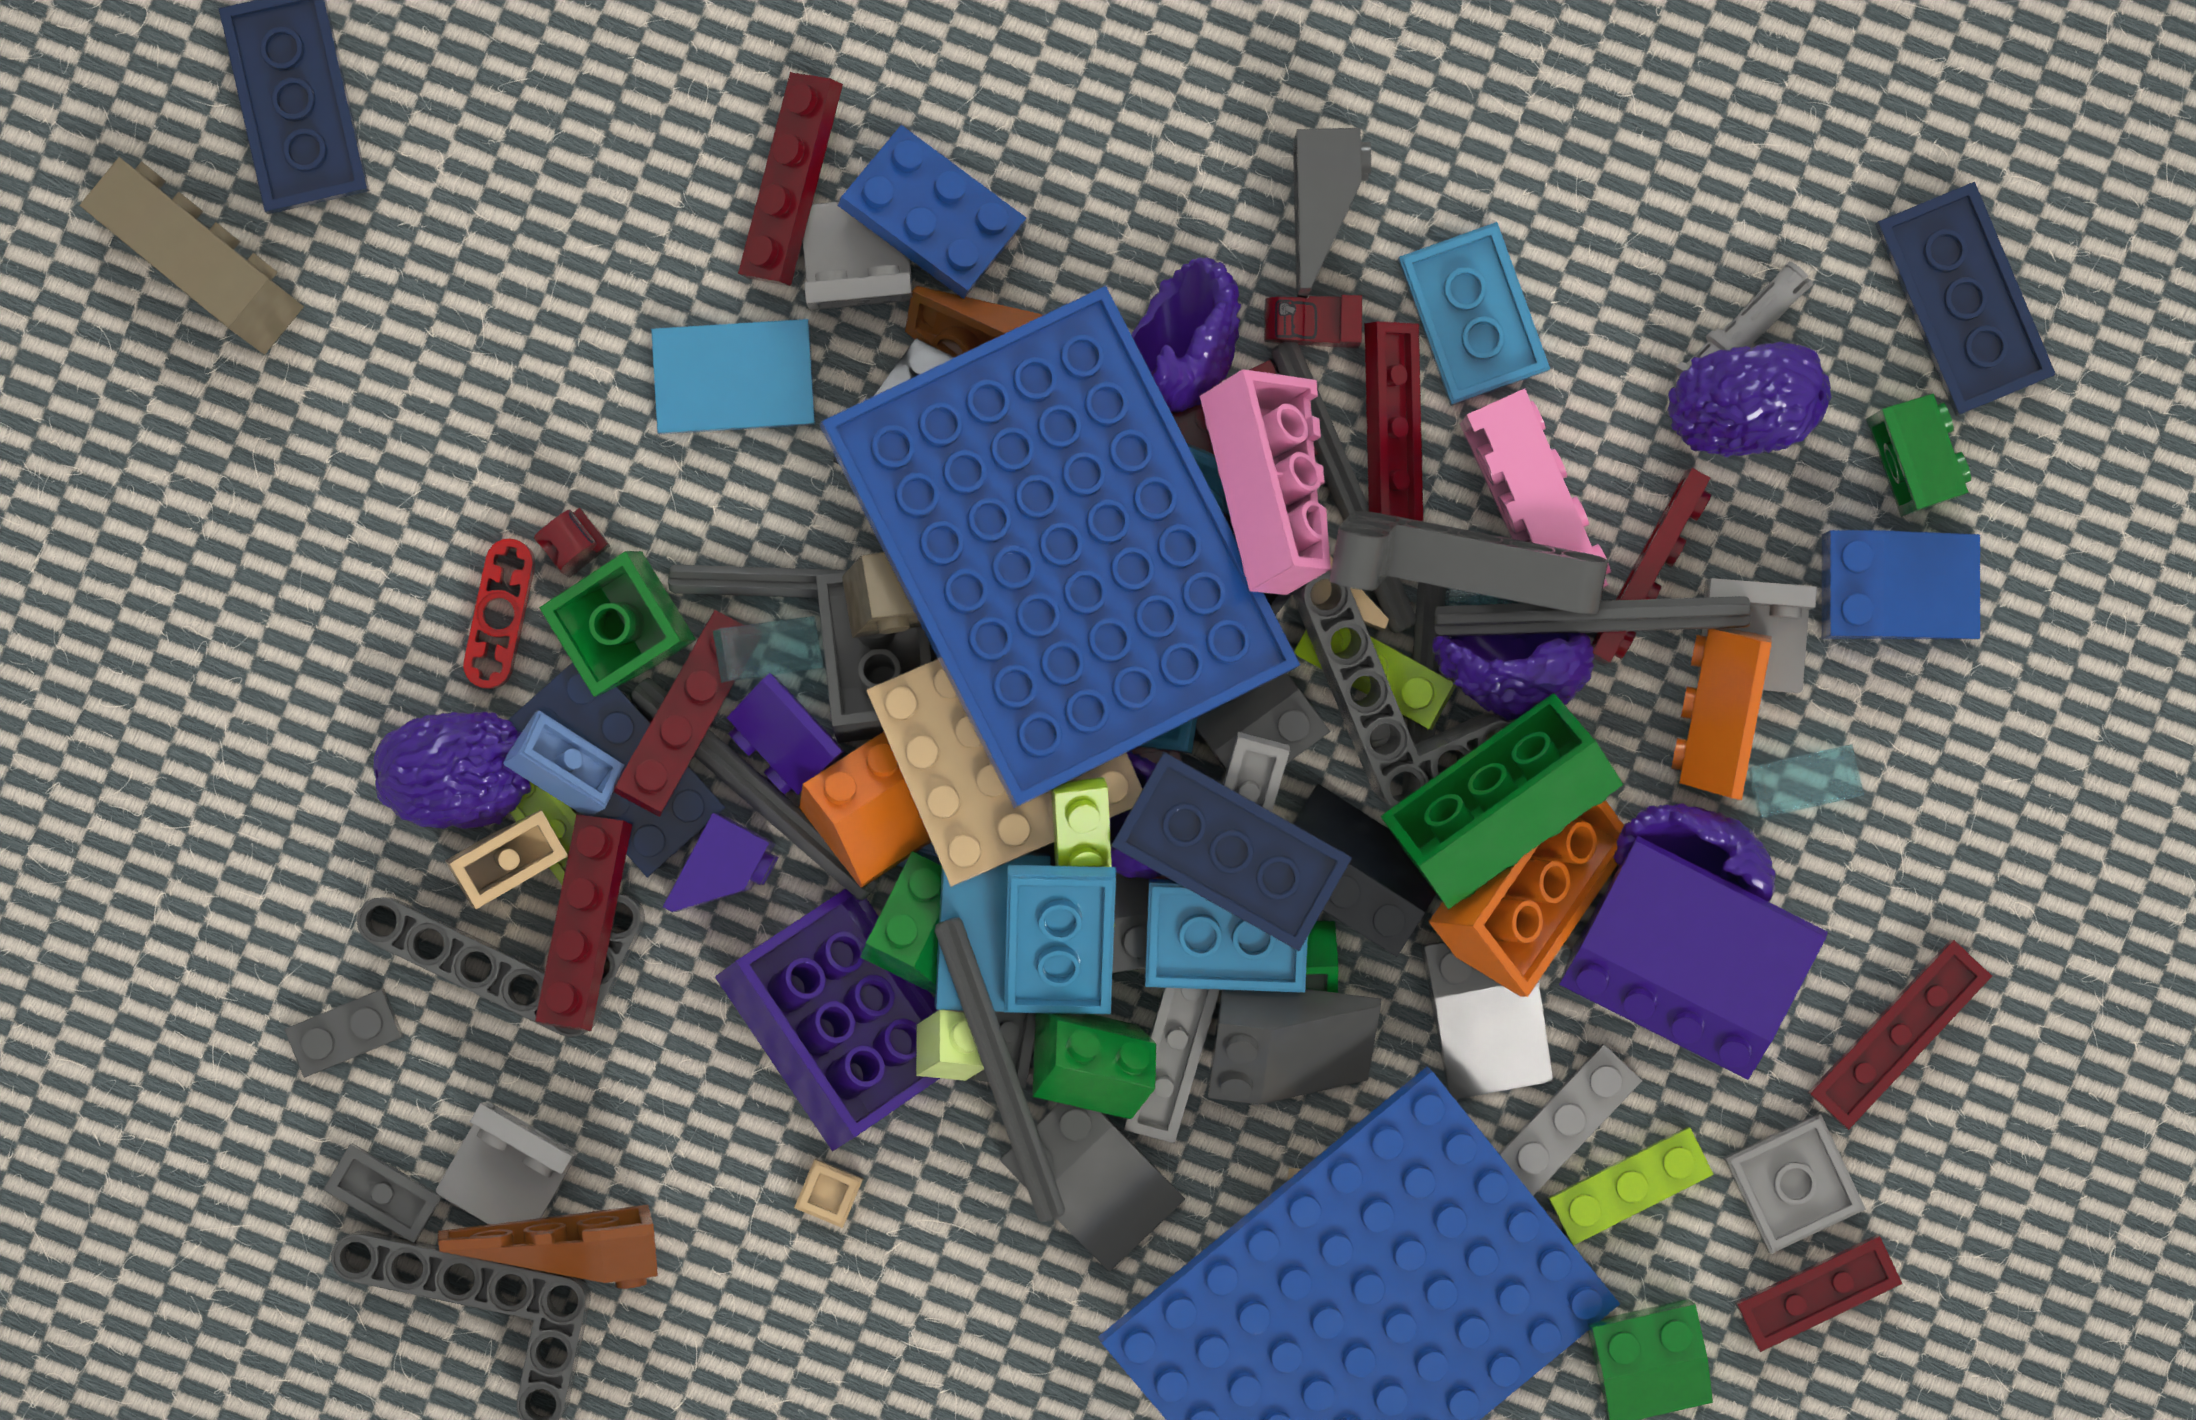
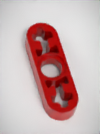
[463,539,535,689]

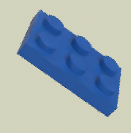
[837,125,1027,299]

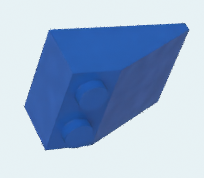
[1822,530,1980,639]

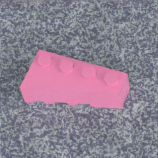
[1200,369,1331,595]
[1460,388,1611,588]

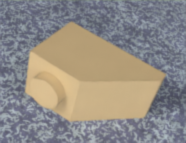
[445,810,568,909]

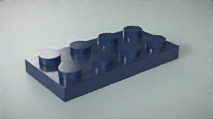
[218,0,370,214]
[1875,181,2056,416]
[508,662,726,878]
[1111,752,1352,951]

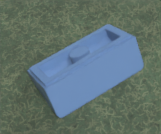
[503,710,625,816]

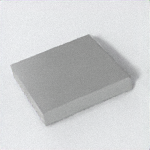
[1724,1113,1866,1254]

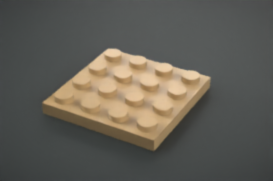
[866,659,1142,887]

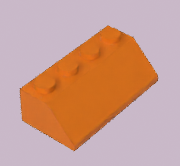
[1429,800,1624,997]

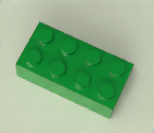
[1380,693,1624,909]

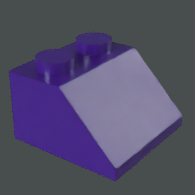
[727,673,847,796]
[663,813,779,912]

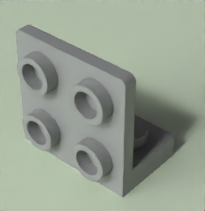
[803,202,913,310]
[1697,578,1817,693]
[436,1101,578,1225]

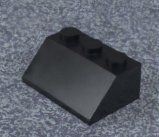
[1292,783,1436,957]

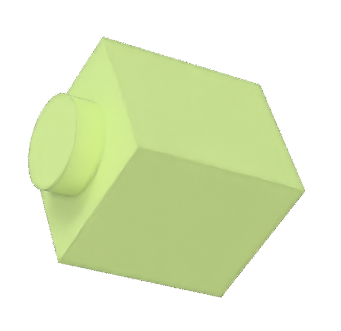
[916,1010,984,1081]

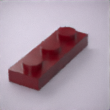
[1735,1235,1903,1352]

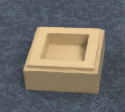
[794,1158,864,1228]

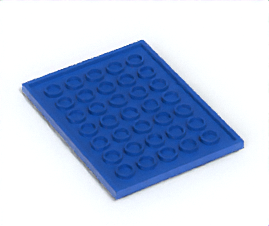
[819,286,1300,809]
[1098,1066,1620,1420]

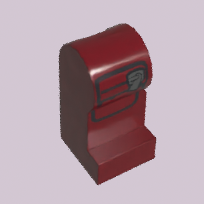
[1264,295,1362,348]
[534,508,610,578]

